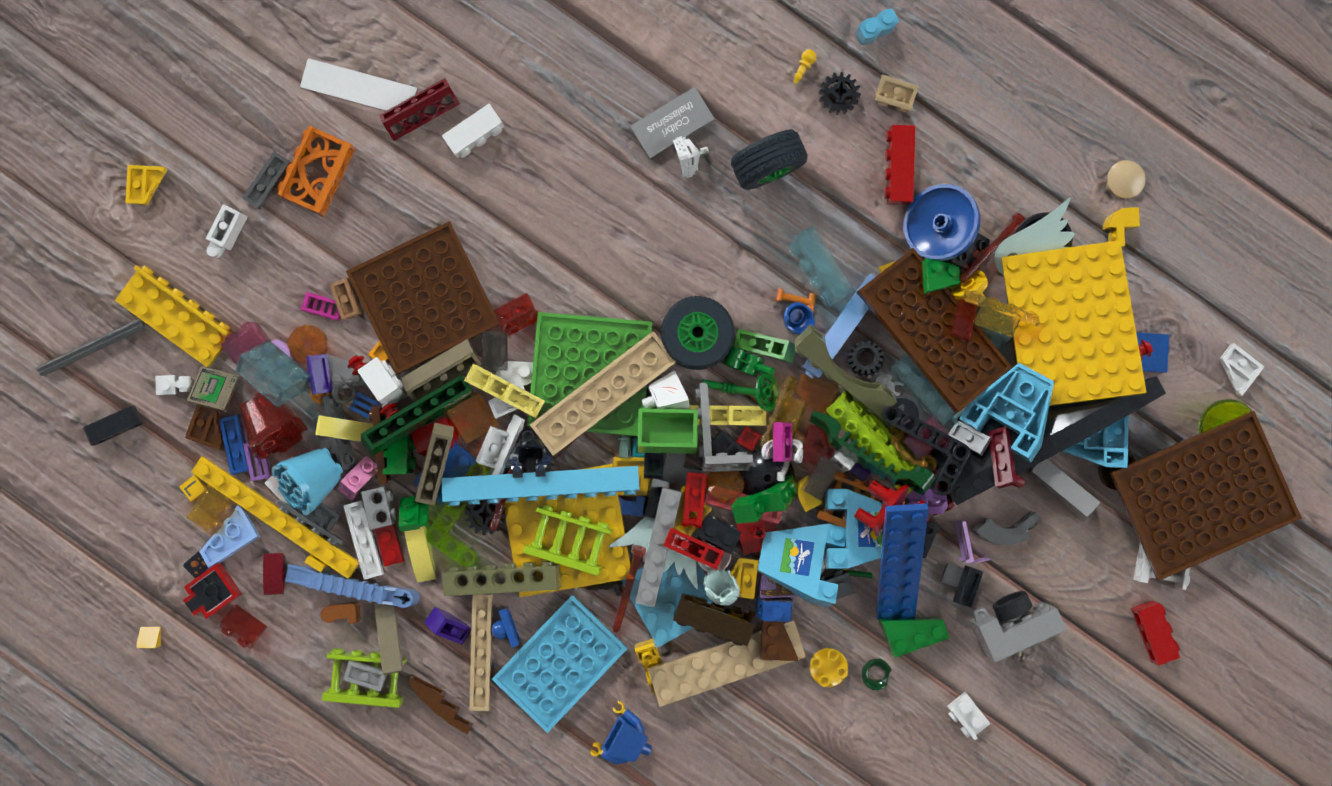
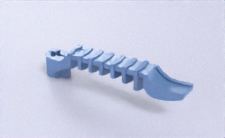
[285,564,420,608]

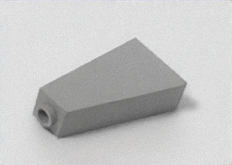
[1030,459,1100,522]

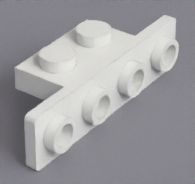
[476,414,525,475]

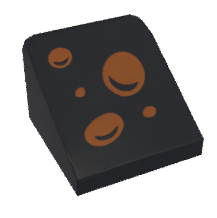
[182,550,209,578]

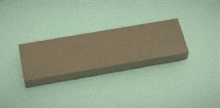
[374,602,404,675]

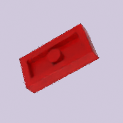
[375,524,405,567]

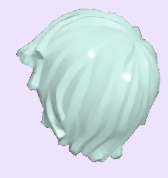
[703,568,740,606]

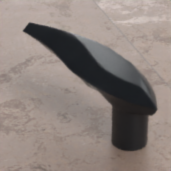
[587,580,624,596]

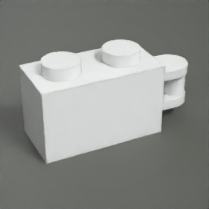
[206,204,248,258]

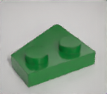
[922,258,960,294]

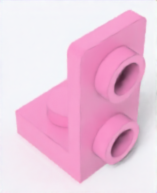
[337,456,377,502]

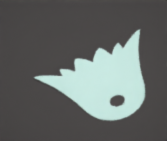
[994,198,1075,275]
[609,517,700,589]

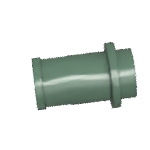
[618,435,633,457]

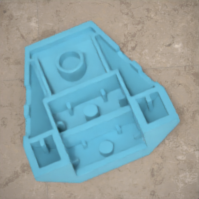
[1063,415,1129,468]

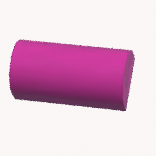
[773,422,792,462]

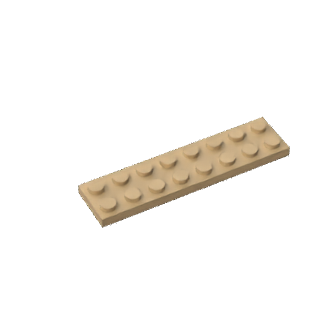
[530,331,676,456]
[647,619,806,707]

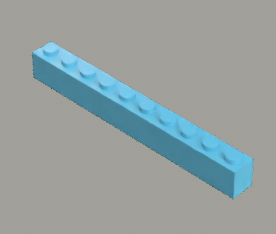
[442,466,640,506]

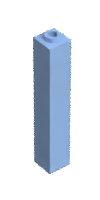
[801,273,875,379]

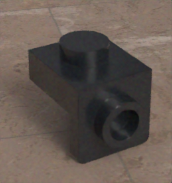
[644,453,664,479]

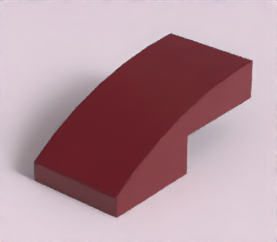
[263,553,286,595]

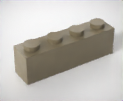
[401,339,482,402]
[415,423,454,505]

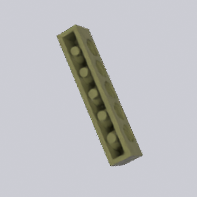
[442,561,562,596]

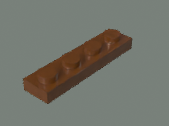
[369,404,391,484]

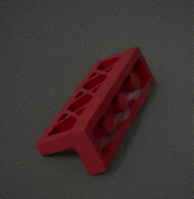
[379,78,460,141]

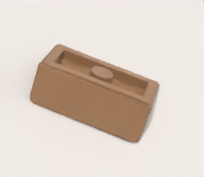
[329,278,364,320]

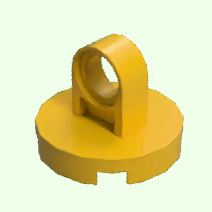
[950,270,988,308]

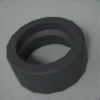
[993,591,1033,621]

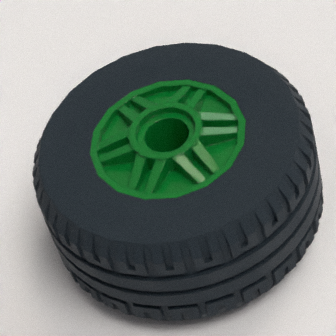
[731,129,808,190]
[661,296,734,370]

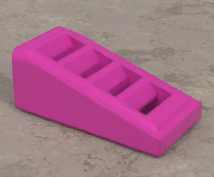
[301,292,340,321]

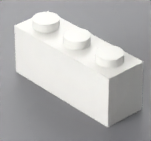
[442,104,504,158]

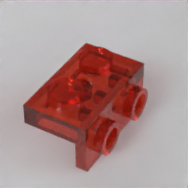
[494,293,538,336]
[220,604,267,649]

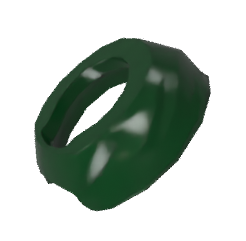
[862,659,891,690]

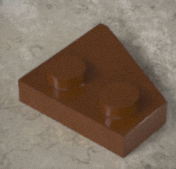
[185,405,223,450]

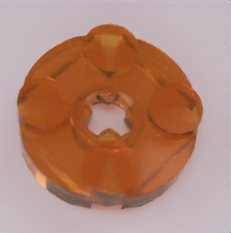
[287,324,328,363]

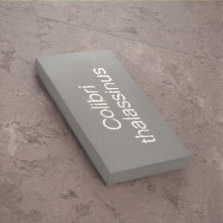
[630,87,715,159]

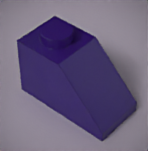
[424,607,472,645]

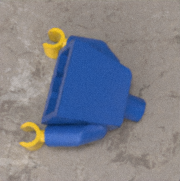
[590,701,652,765]

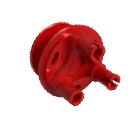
[854,480,929,537]

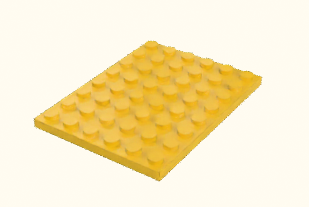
[1001,240,1147,406]

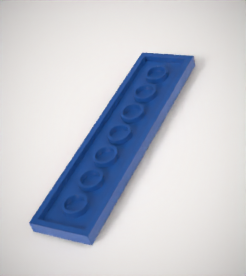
[876,503,929,620]

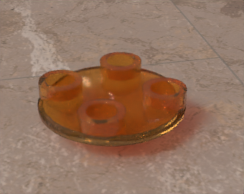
[706,471,744,503]

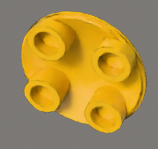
[809,648,848,687]

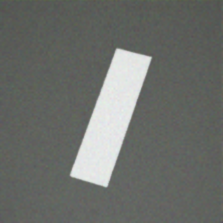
[300,58,417,111]

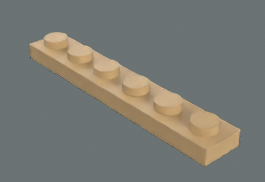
[469,594,493,711]

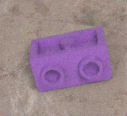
[906,488,948,514]

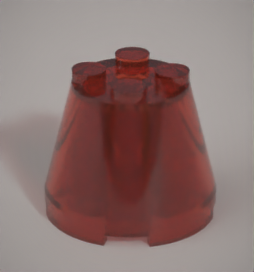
[239,390,307,459]

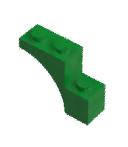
[731,475,798,524]

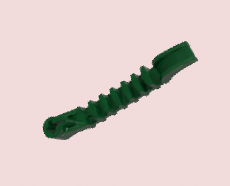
[809,411,936,495]

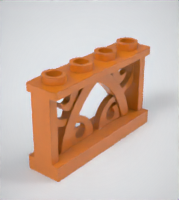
[278,125,356,216]

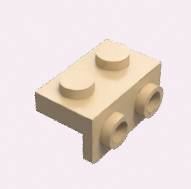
[875,75,919,112]

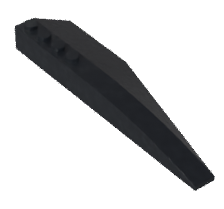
[927,376,1166,505]

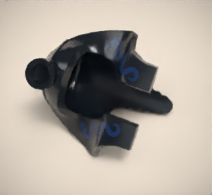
[505,430,555,478]

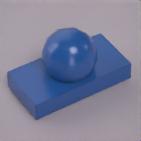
[491,606,521,647]

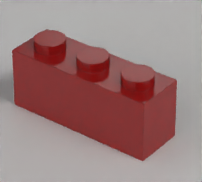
[1131,600,1181,666]

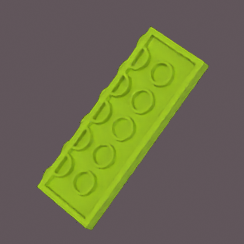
[826,391,917,495]

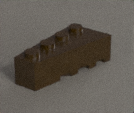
[673,593,756,646]

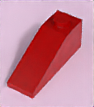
[663,528,724,570]

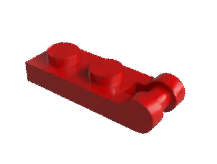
[681,472,707,529]

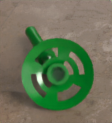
[701,373,779,411]

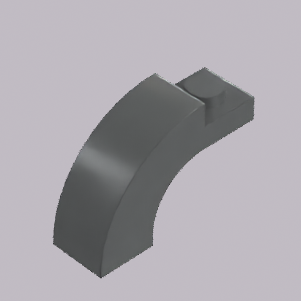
[972,511,1041,545]

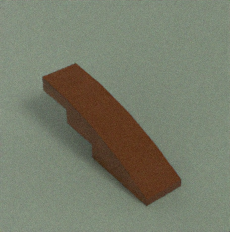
[407,675,473,734]

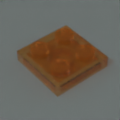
[445,393,499,445]

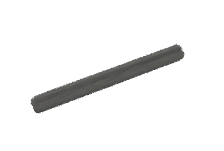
[37,319,145,376]

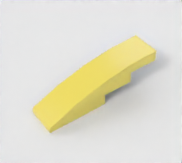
[464,363,545,418]
[690,405,767,426]

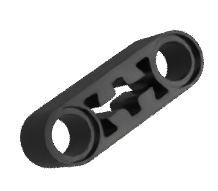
[83,406,143,446]

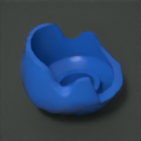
[783,302,815,335]

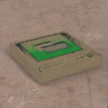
[187,366,239,413]

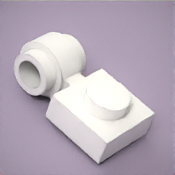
[155,375,193,395]

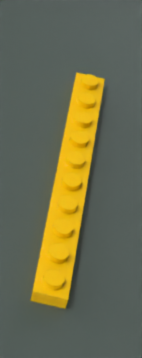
[191,456,360,579]

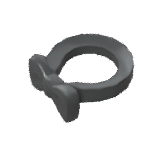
[332,378,356,404]

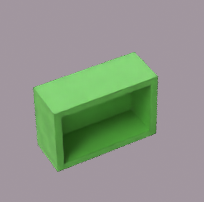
[638,408,698,454]

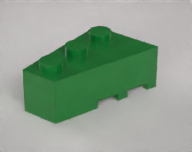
[382,416,417,475]
[879,616,950,658]

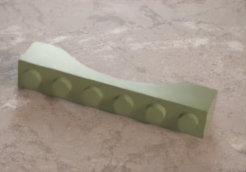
[794,324,897,418]

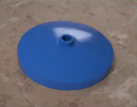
[903,184,981,261]

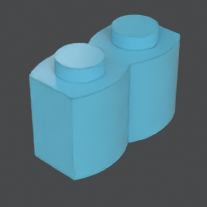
[856,9,899,45]

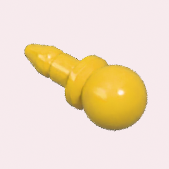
[793,49,817,84]

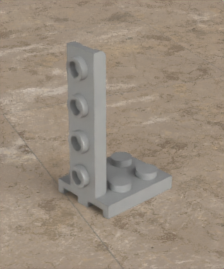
[695,383,753,472]

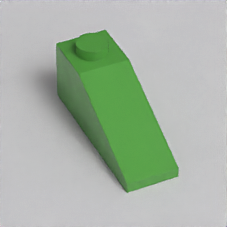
[733,329,796,364]

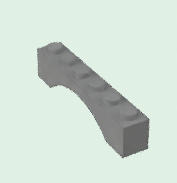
[635,487,682,607]

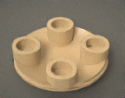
[1106,160,1145,198]

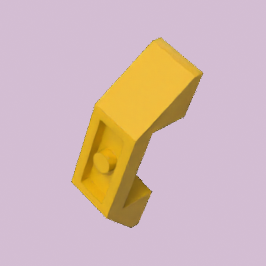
[635,638,663,694]

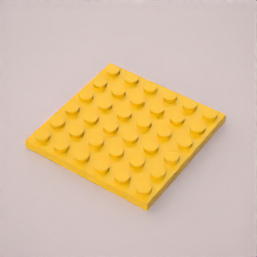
[502,463,633,597]

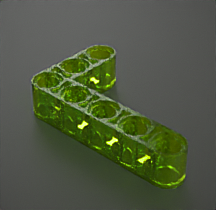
[426,463,489,567]

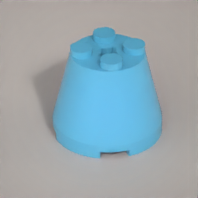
[272,448,343,515]

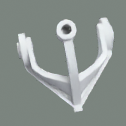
[672,136,709,178]
[761,439,804,481]

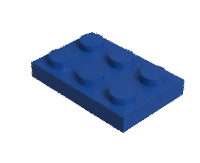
[413,443,477,506]

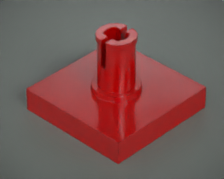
[735,519,777,555]

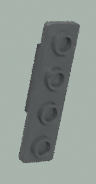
[313,394,356,471]
[276,499,346,546]

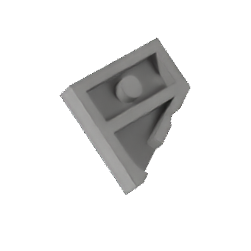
[327,355,367,390]

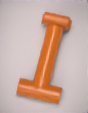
[775,288,817,312]

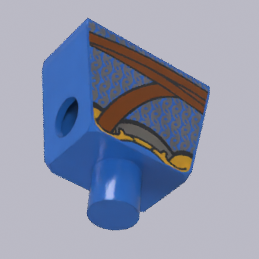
[756,597,793,622]

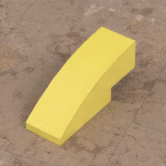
[315,415,373,442]
[404,526,437,583]

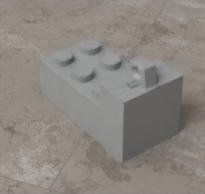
[970,602,1067,662]

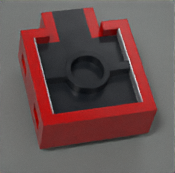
[183,563,243,619]

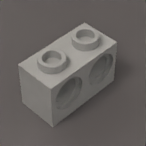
[361,486,398,530]

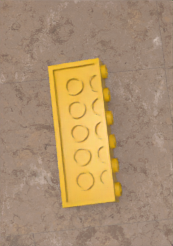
[115,265,234,368]

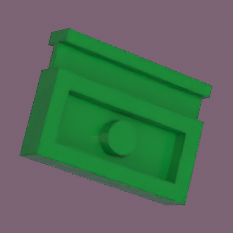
[399,496,429,532]

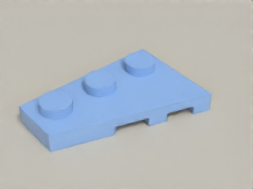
[199,505,260,568]

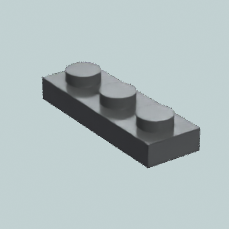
[242,151,292,210]

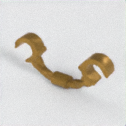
[888,427,937,471]

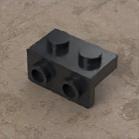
[696,515,741,554]

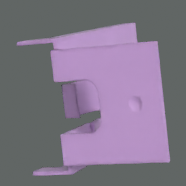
[954,520,991,564]

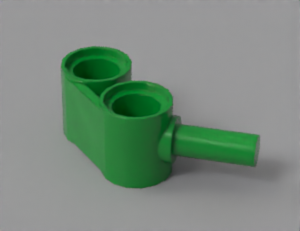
[723,346,775,377]

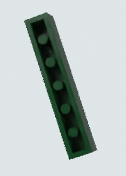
[361,375,473,457]

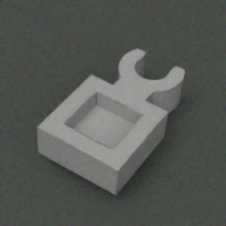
[869,371,904,396]

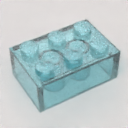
[236,340,311,407]

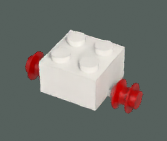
[347,355,407,419]

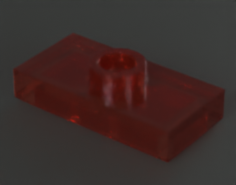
[950,298,978,342]

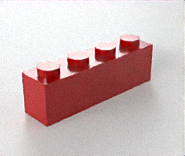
[884,125,915,205]

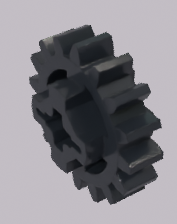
[818,72,861,115]
[465,500,507,535]

